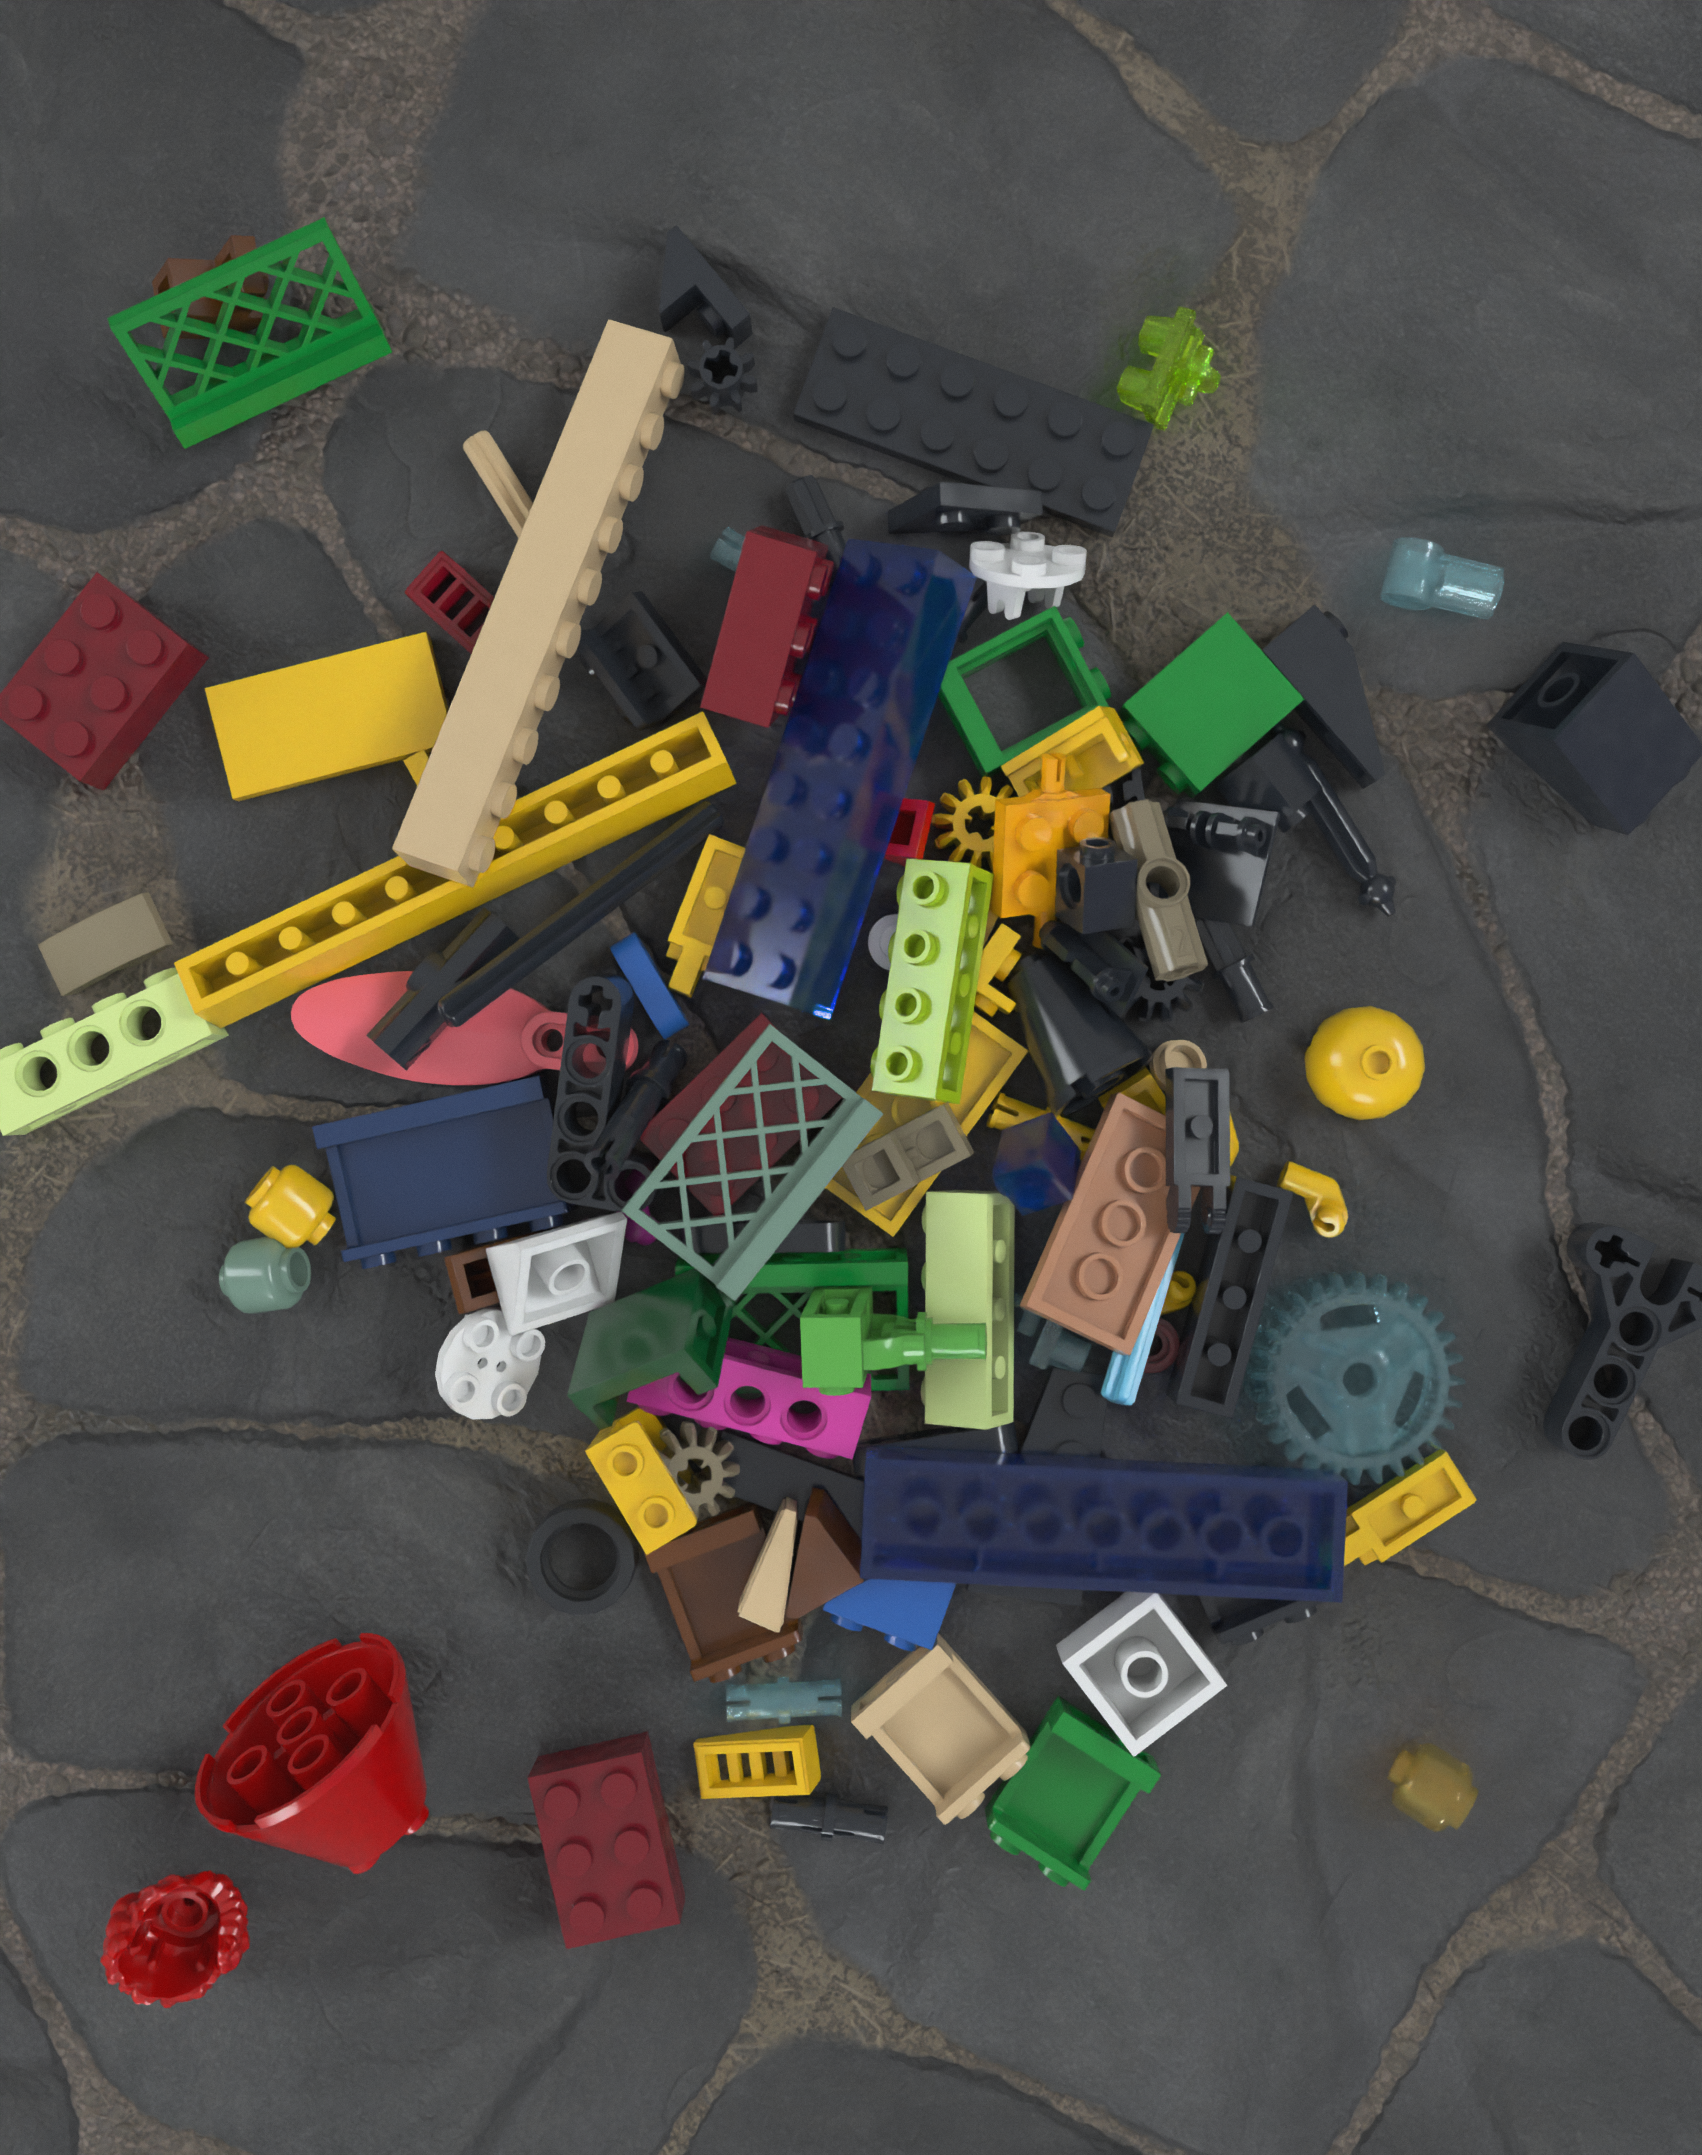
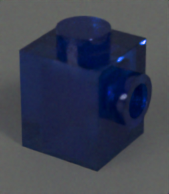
[992,1112,1081,1216]

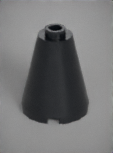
[1007,952,1154,1118]

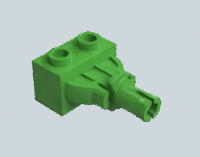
[800,1286,987,1396]

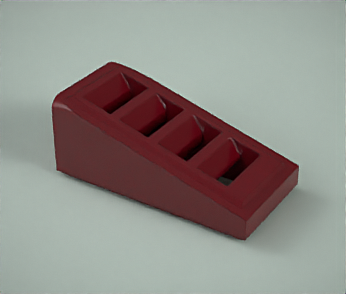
[405,551,494,654]

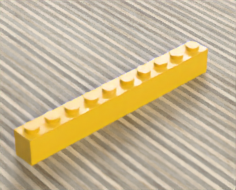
[174,711,737,1028]

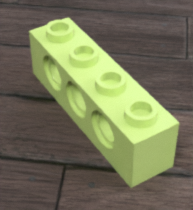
[0,968,229,1136]

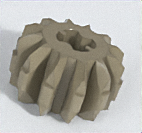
[655,1421,740,1519]

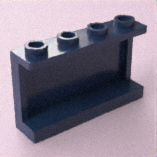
[312,1076,576,1269]

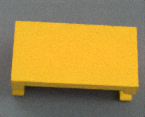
[1001,706,1144,797]

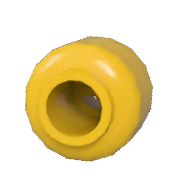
[245,1165,336,1248]

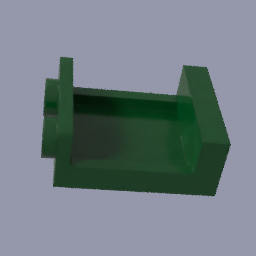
[567,1268,734,1430]

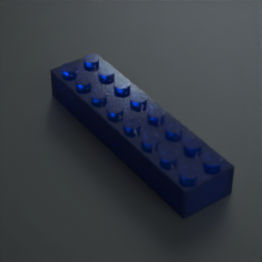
[702,538,977,1020]
[860,1447,1348,1603]

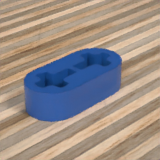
[610,932,690,1040]

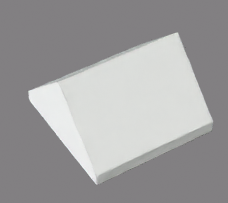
[485,1212,627,1336]

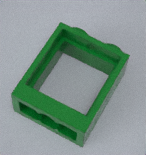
[930,606,1111,779]

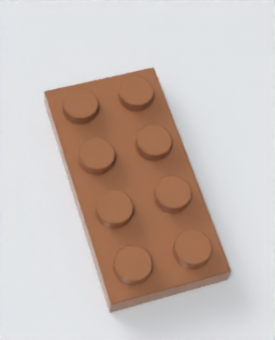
[1020,1092,1201,1356]

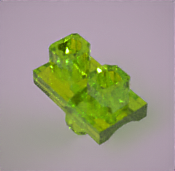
[1117,306,1221,431]

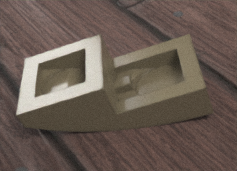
[38,892,173,996]
[842,1103,974,1211]

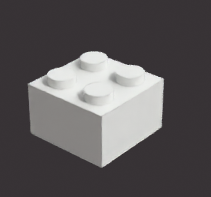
[1056,1576,1227,1757]

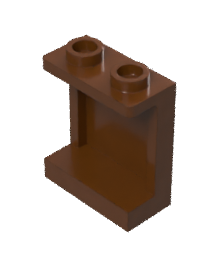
[644,1502,803,1683]

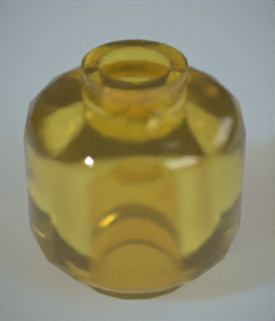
[1386,1743,1479,1832]

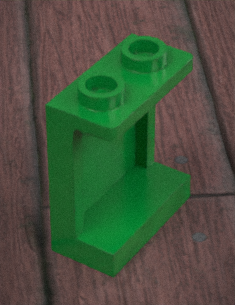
[1117,612,1304,798]
[984,1695,1161,1891]

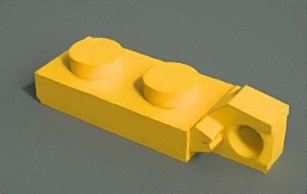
[666,834,763,998]
[1316,1448,1477,1571]

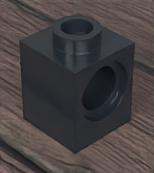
[1055,837,1138,934]

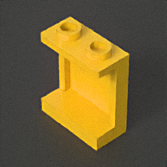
[585,1406,700,1555]

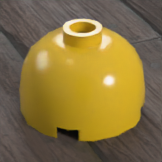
[1304,1006,1425,1120]

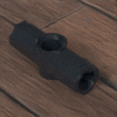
[366,908,520,1071]

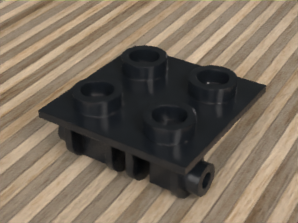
[1158,800,1281,928]

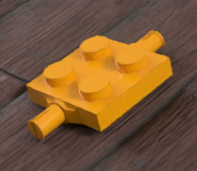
[991,753,1111,949]

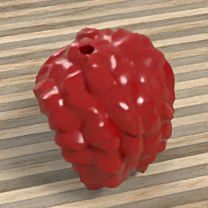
[100,1870,250,2008]

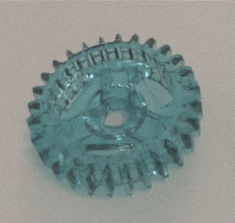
[1247,1270,1466,1485]

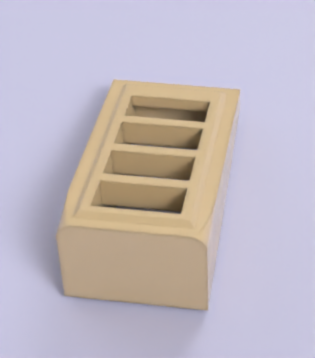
[737,1497,798,1632]

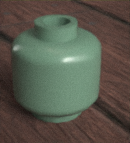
[219,1237,311,1314]

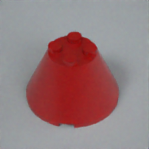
[195,1633,429,1874]

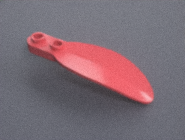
[291,971,639,1086]

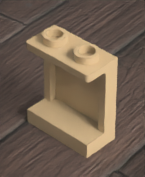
[851,1633,1031,1825]

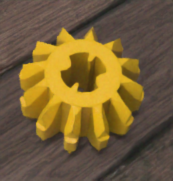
[931,776,1013,871]

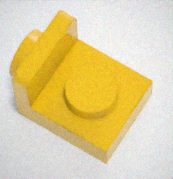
[974,923,1022,1017]

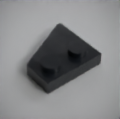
[888,481,1043,535]

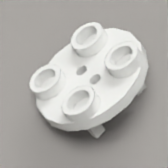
[969,532,1087,620]
[435,1307,545,1420]

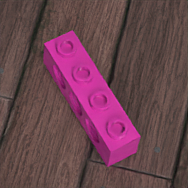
[626,1337,871,1459]

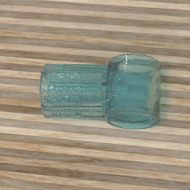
[1380,537,1505,620]

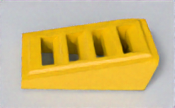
[693,1725,821,1799]

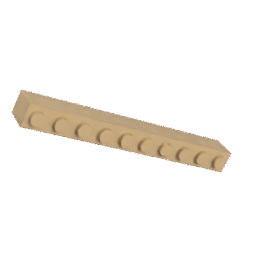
[392,319,685,887]

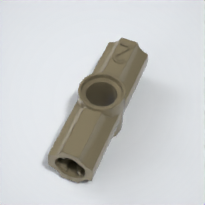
[1109,799,1208,982]

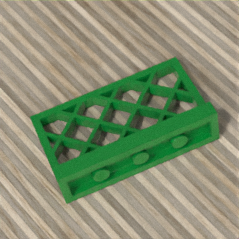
[107,217,392,449]
[675,1248,910,1394]

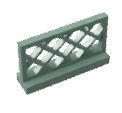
[621,1024,883,1301]

